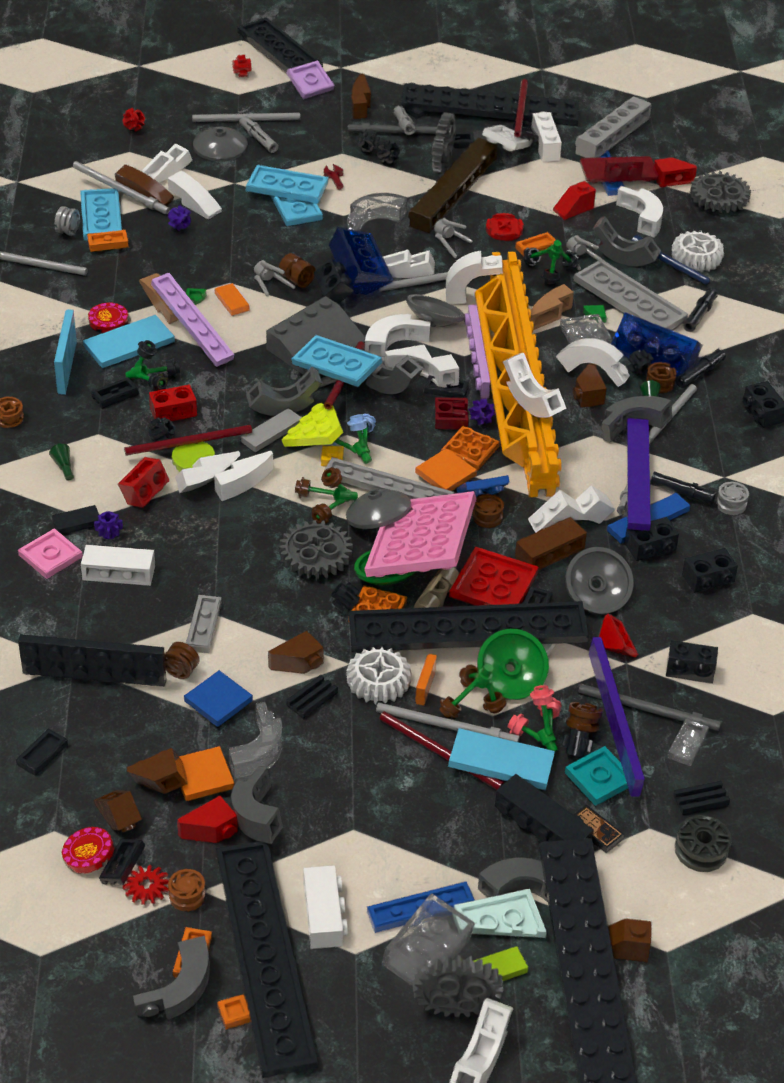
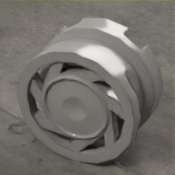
[54,206,80,236]
[716,482,749,515]

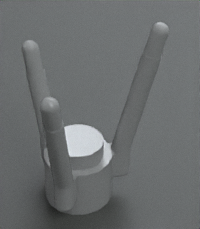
[434,218,473,258]
[567,235,606,271]
[254,260,296,296]

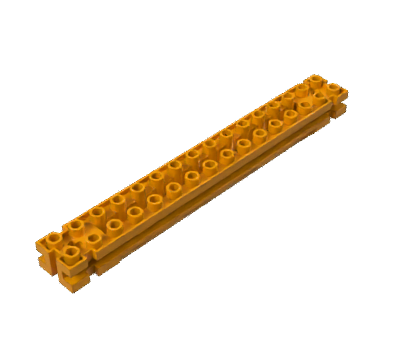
[475,252,562,497]

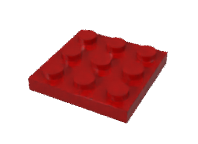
[449,546,539,606]

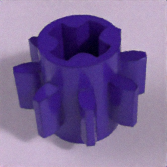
[168,205,191,231]
[468,398,496,425]
[94,511,123,539]

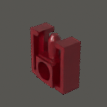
[435,397,468,430]

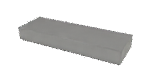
[241,408,302,452]
[186,595,222,653]

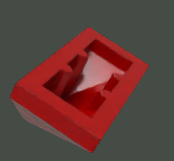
[599,613,639,657]

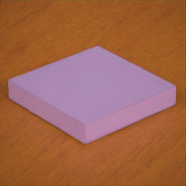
[287,61,334,99]

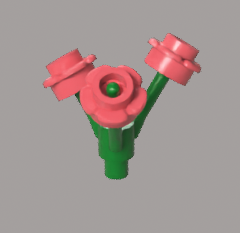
[507,685,562,752]

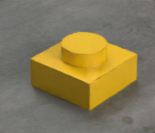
[321,445,344,466]

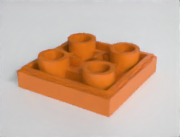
[441,426,500,471]
[415,448,477,491]
[348,586,407,622]
[179,746,234,801]

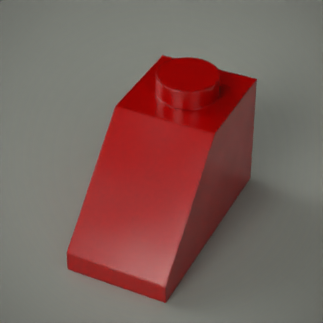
[654,157,697,188]
[553,181,596,220]
[177,796,238,843]

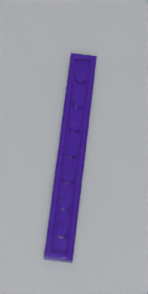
[627,418,651,531]
[589,637,645,797]

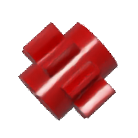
[232,54,252,77]
[123,107,145,132]

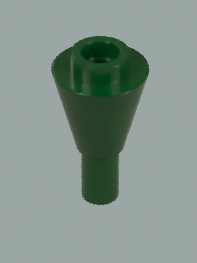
[640,380,661,397]
[49,444,74,480]

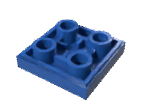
[456,475,510,497]
[184,670,253,727]

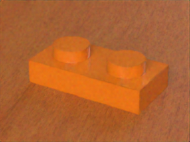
[87,230,129,252]

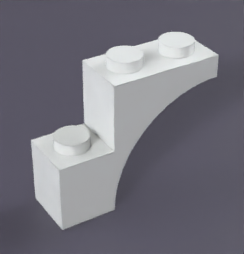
[385,345,459,387]
[528,485,615,533]

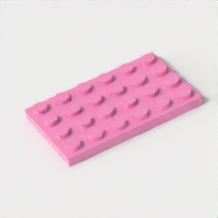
[365,491,476,577]

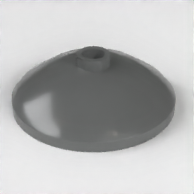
[193,127,248,162]
[406,294,465,327]
[346,489,412,529]
[565,547,634,615]

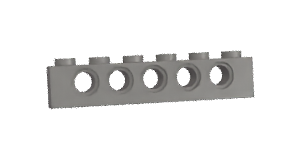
[575,96,652,158]

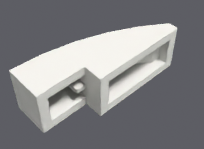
[142,143,192,183]
[168,170,222,219]
[371,249,435,278]
[175,451,240,493]
[214,451,273,501]

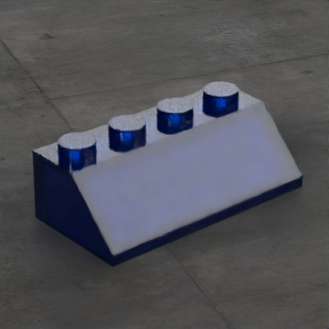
[329,227,393,295]
[611,312,703,377]

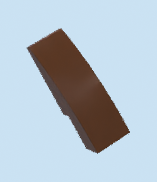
[352,73,371,119]
[115,164,174,206]

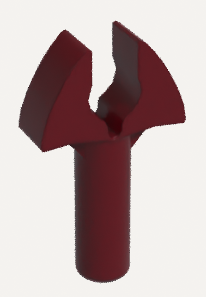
[323,164,344,190]

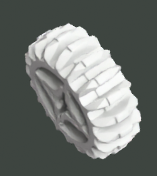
[671,231,724,273]
[347,647,411,705]

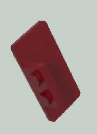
[580,156,659,183]

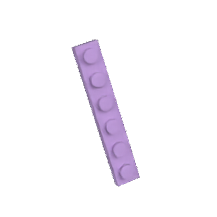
[151,273,234,367]
[464,305,490,399]

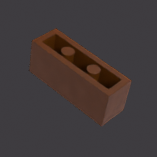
[515,517,587,570]

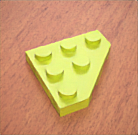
[281,403,343,447]

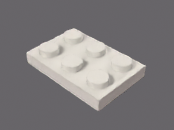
[482,125,532,152]

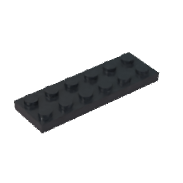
[238,17,323,73]
[18,634,166,687]

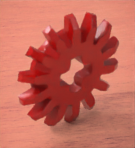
[123,865,169,905]

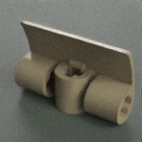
[414,567,459,608]

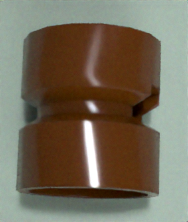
[278,253,316,288]

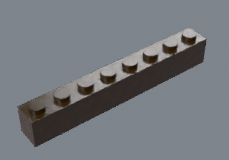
[408,137,498,233]

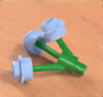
[324,414,376,464]

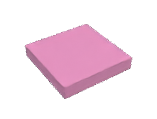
[18,529,83,579]

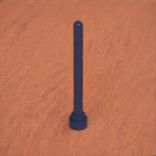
[631,235,710,285]

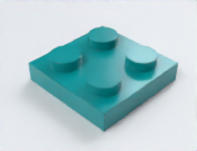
[565,746,628,806]

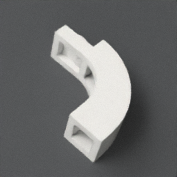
[616,186,663,237]
[446,251,503,304]
[365,314,431,357]
[556,338,630,387]
[503,352,566,418]
[450,998,513,1083]

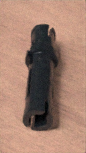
[683,288,718,332]
[675,348,726,388]
[650,471,716,505]

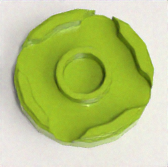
[172,442,215,472]

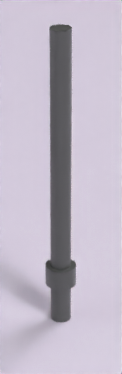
[348,123,456,134]
[578,684,721,731]

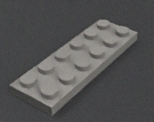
[574,259,688,336]

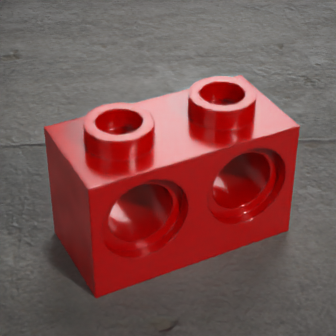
[149,384,197,421]
[118,457,170,507]

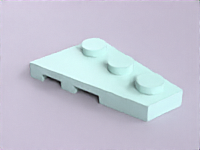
[454,889,547,938]

